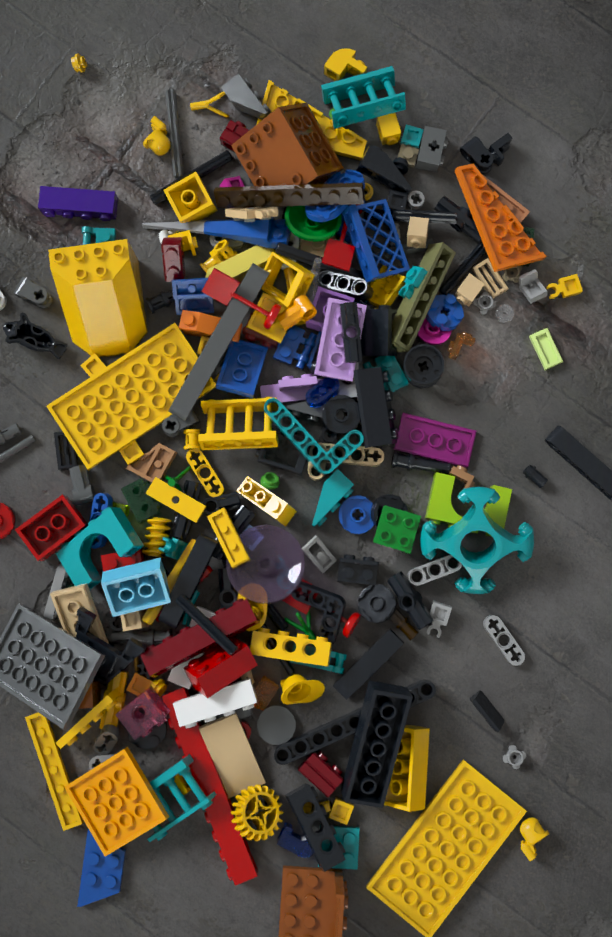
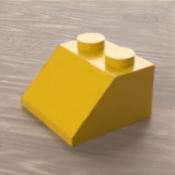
[164,172,218,223]

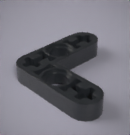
[291,581,346,646]

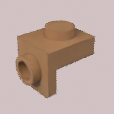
[449,465,475,491]

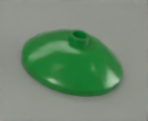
[285,206,342,242]

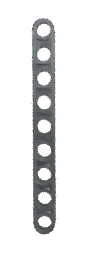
[168,263,269,421]

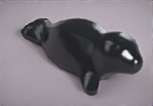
[3,312,68,359]

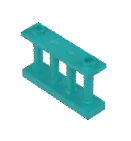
[321,66,406,129]
[147,754,217,842]

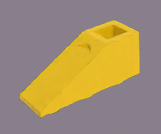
[237,476,297,527]

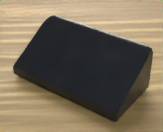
[470,690,504,732]

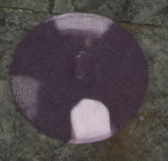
[226,525,305,604]

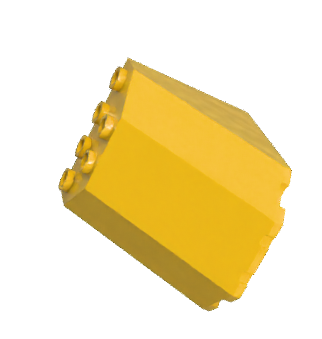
[48,239,148,358]

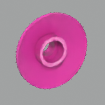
[417,317,452,345]

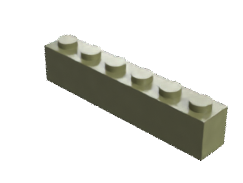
[392,242,456,352]

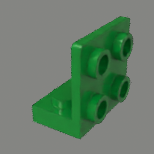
[373,505,421,554]

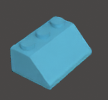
[101,557,171,617]

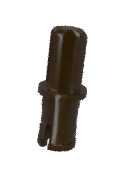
[390,609,419,641]

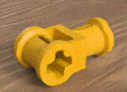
[199,239,238,273]

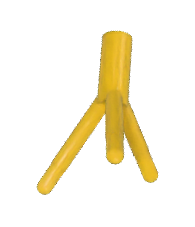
[190,91,229,118]

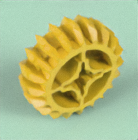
[230,784,284,841]

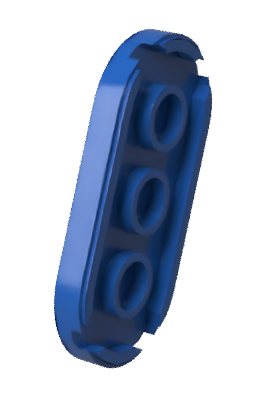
[305,170,365,222]

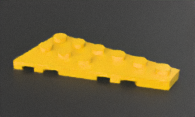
[256,80,367,160]

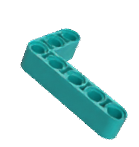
[264,398,364,475]

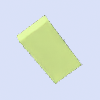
[529,328,563,370]

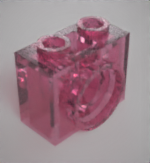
[115,686,170,740]

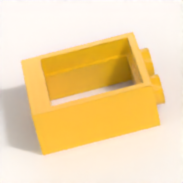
[261,252,315,308]

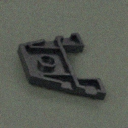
[75,606,147,686]

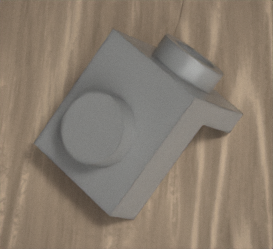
[519,269,547,304]

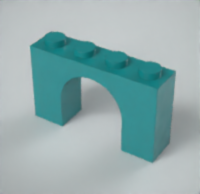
[56,507,144,590]

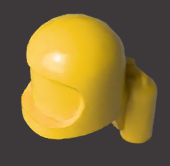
[143,116,171,156]
[520,817,550,861]

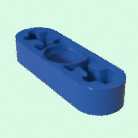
[90,493,113,549]

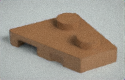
[126,443,177,482]

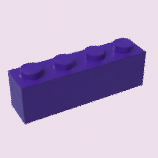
[38,186,118,221]

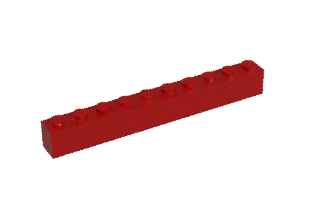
[161,687,258,886]

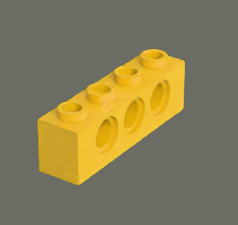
[250,628,332,667]

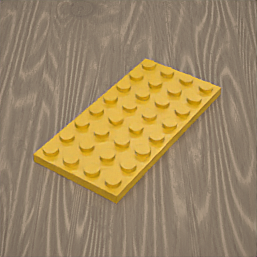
[46,323,216,470]
[366,759,527,937]

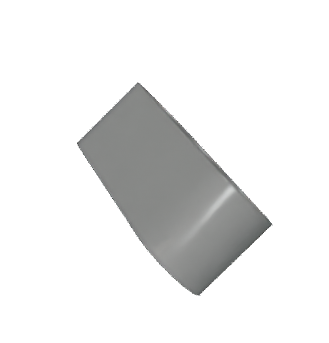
[407,555,462,586]

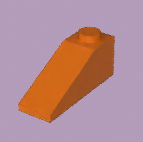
[178,310,243,343]

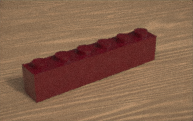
[140,598,260,678]

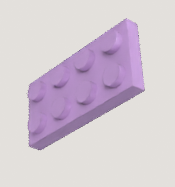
[314,298,367,382]

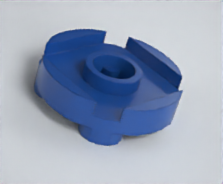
[426,294,464,331]
[338,495,374,534]

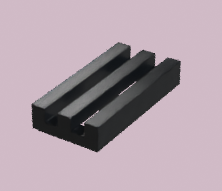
[54,431,78,471]

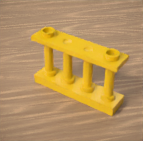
[198,397,278,450]

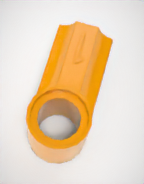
[276,295,317,331]

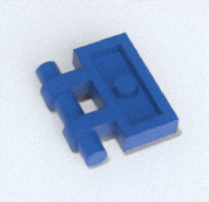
[273,326,317,370]

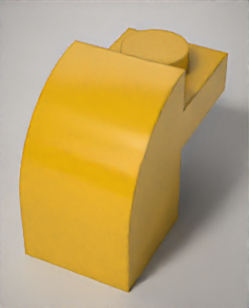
[324,48,367,81]

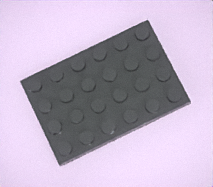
[0,603,105,730]

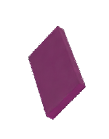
[393,413,477,468]

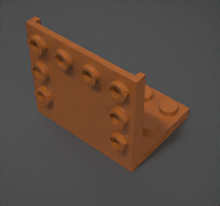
[231,103,344,186]
[279,865,348,937]

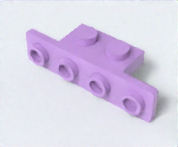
[260,374,337,403]

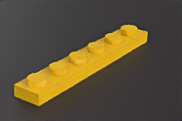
[25,712,84,831]

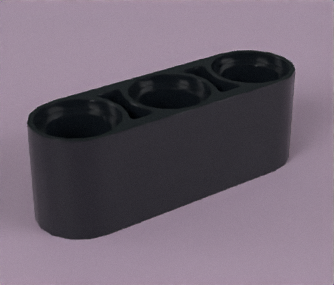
[318,271,374,301]

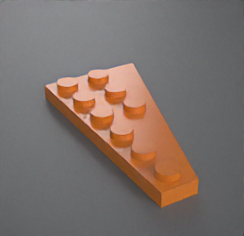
[454,163,547,272]

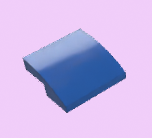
[172,278,214,315]

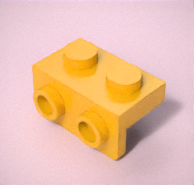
[368,265,406,307]

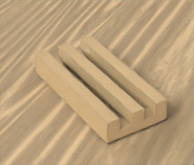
[472,258,509,299]

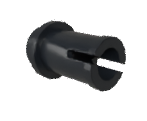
[523,464,548,488]

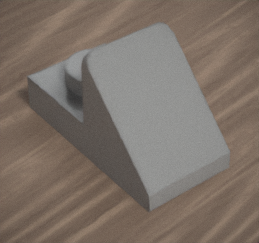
[301,535,337,573]

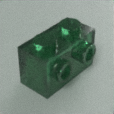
[121,478,162,524]

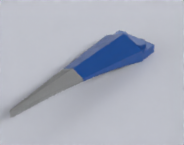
[142,217,291,248]

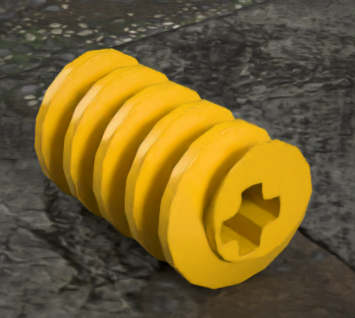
[142,517,172,558]

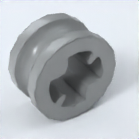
[407,191,425,210]

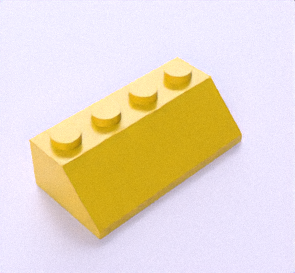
[384,725,430,812]

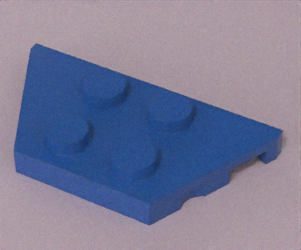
[77,829,126,907]

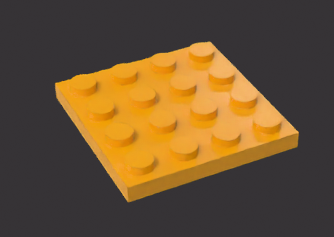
[65,747,169,856]

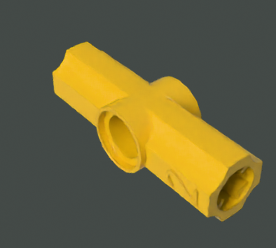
[99,670,128,729]

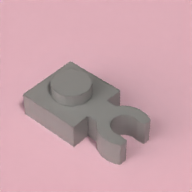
[427,600,452,638]

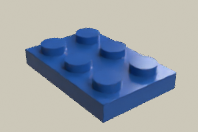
[216,340,268,399]

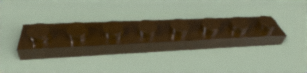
[213,183,365,208]

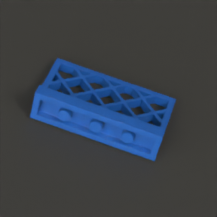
[342,199,410,283]

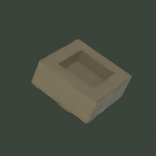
[398,144,420,168]

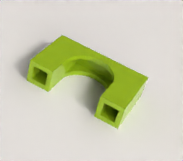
[425,472,512,537]

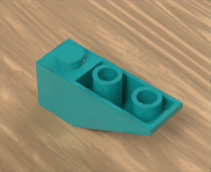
[312,469,354,527]

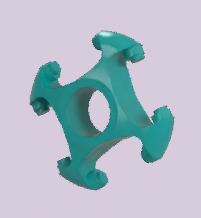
[420,487,534,594]

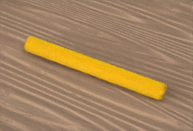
[142,539,196,625]

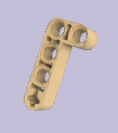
[308,443,384,481]

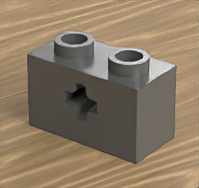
[416,126,449,172]

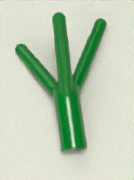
[164,466,192,492]
[284,610,316,647]

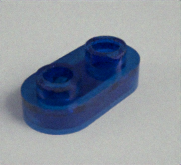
[305,377,340,408]

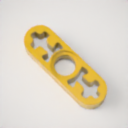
[186,449,224,498]

